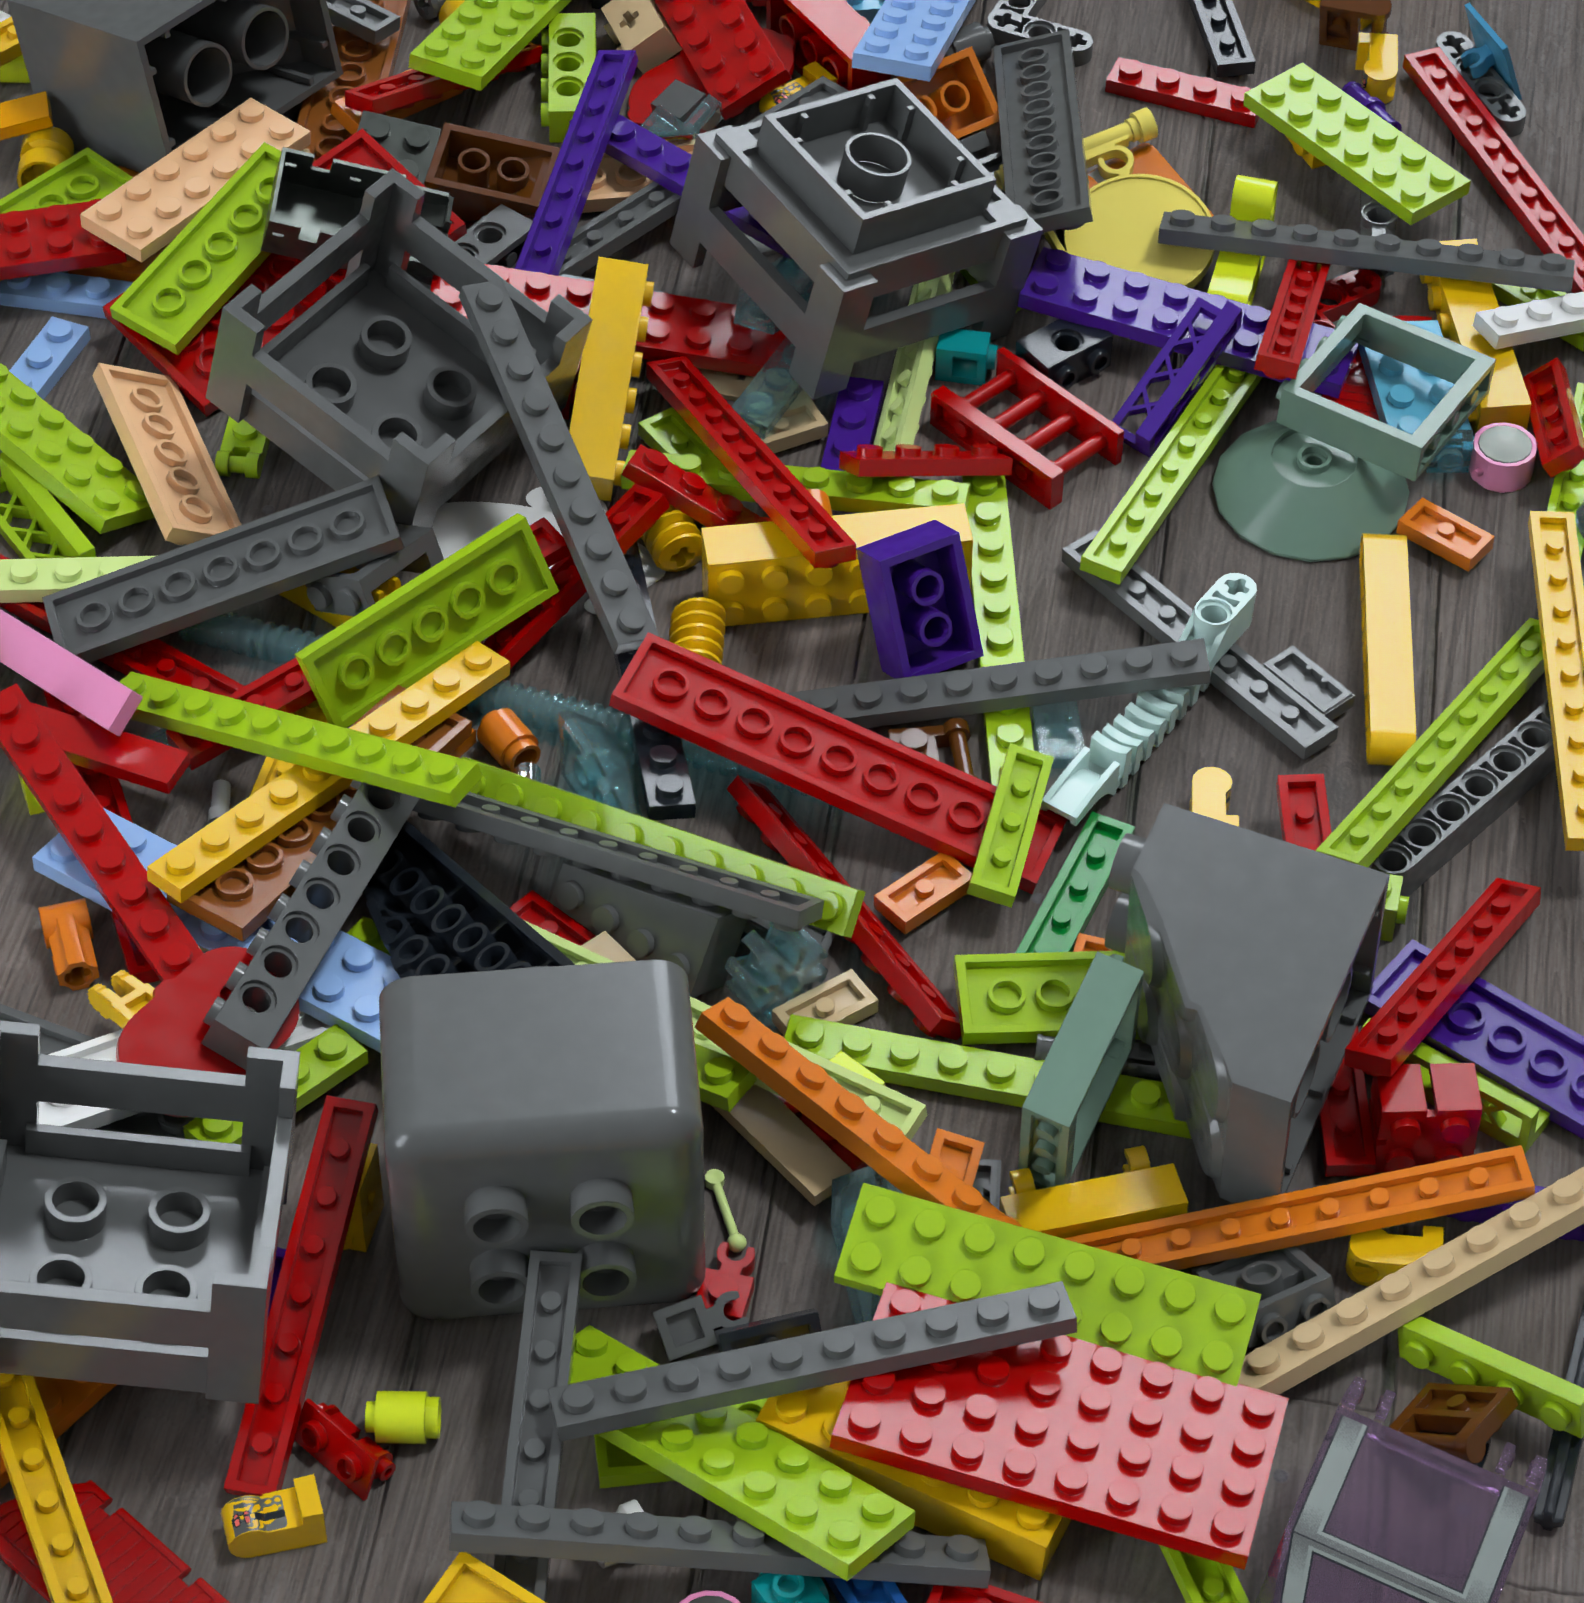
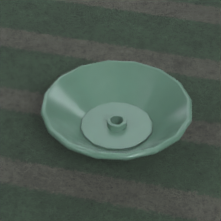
[1212,420,1410,562]

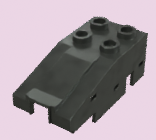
[260,147,454,277]

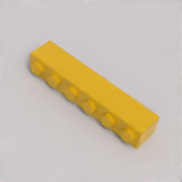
[1420,239,1532,434]
[569,257,654,502]

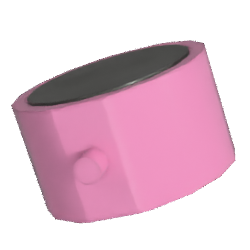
[1469,422,1538,493]

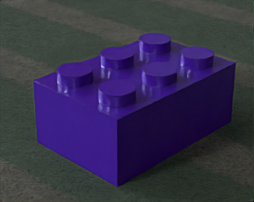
[856,520,984,679]

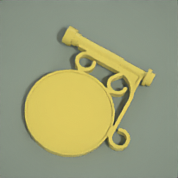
[994,107,1215,288]

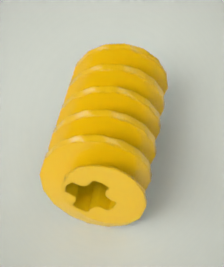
[641,504,702,572]
[668,597,727,665]

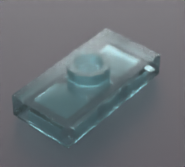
[1030,701,1085,769]

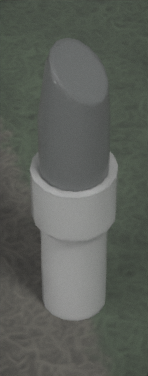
[207,779,231,825]

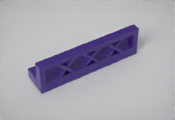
[1112,297,1242,458]

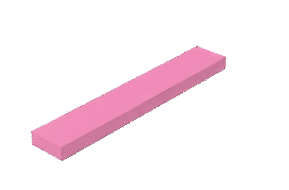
[0,609,143,736]

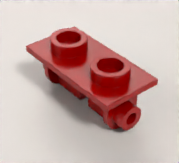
[294,1398,396,1501]

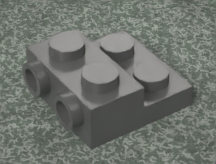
[1192,1246,1336,1349]

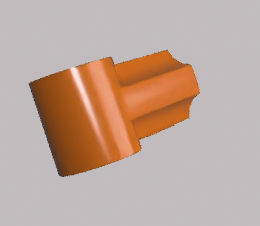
[38,898,100,991]

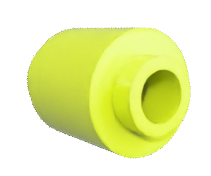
[365,1391,441,1444]

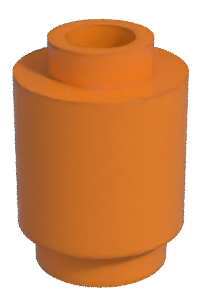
[477,708,541,774]

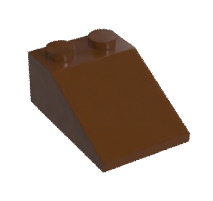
[424,122,561,222]

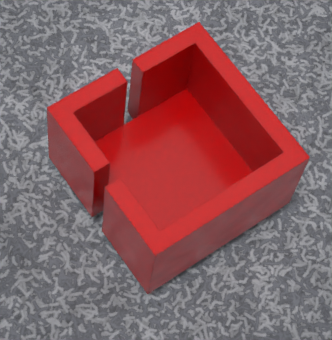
[1368,1063,1483,1173]

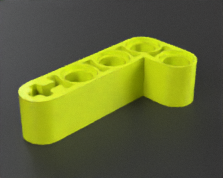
[1207,175,1278,305]

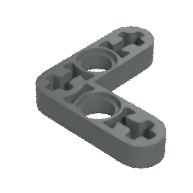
[987,0,1093,67]

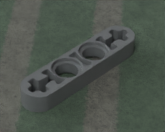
[1436,31,1527,137]

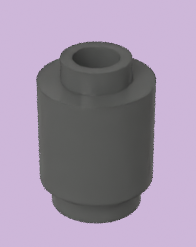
[944,22,995,62]

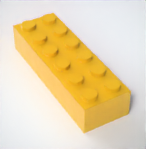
[701,503,973,626]
[756,1380,1072,1581]

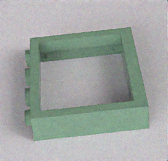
[1276,303,1496,481]
[1018,951,1144,1188]

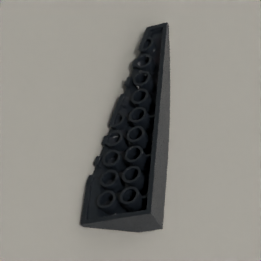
[362,820,575,978]

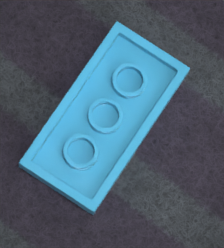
[1358,320,1474,456]

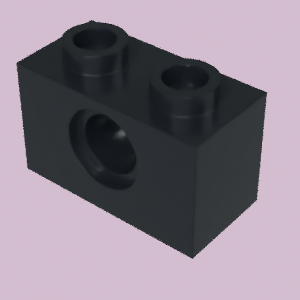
[1015,319,1113,390]

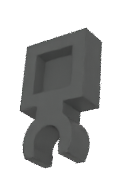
[652,1291,749,1361]

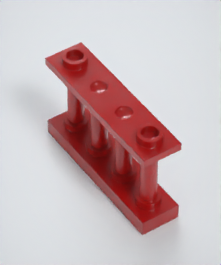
[930,347,1124,510]

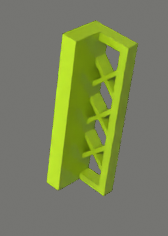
[0,452,96,559]
[1361,1018,1550,1154]

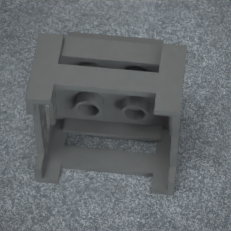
[670,78,1043,400]
[205,168,593,528]
[0,1020,300,1404]

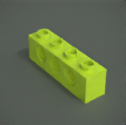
[541,13,597,143]

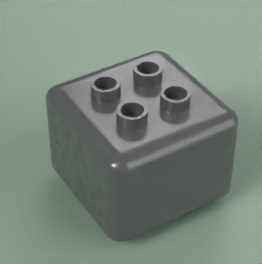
[379,960,706,1320]

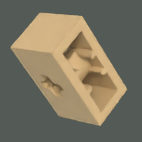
[601,0,682,74]

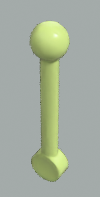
[705,1169,747,1253]

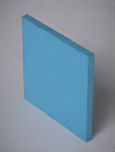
[1461,2,1522,100]

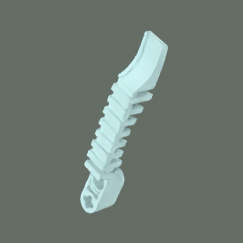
[1041,573,1257,826]

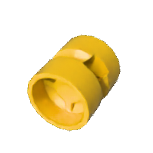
[17,127,74,188]

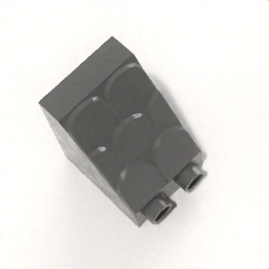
[7,0,343,173]
[1105,803,1390,1203]

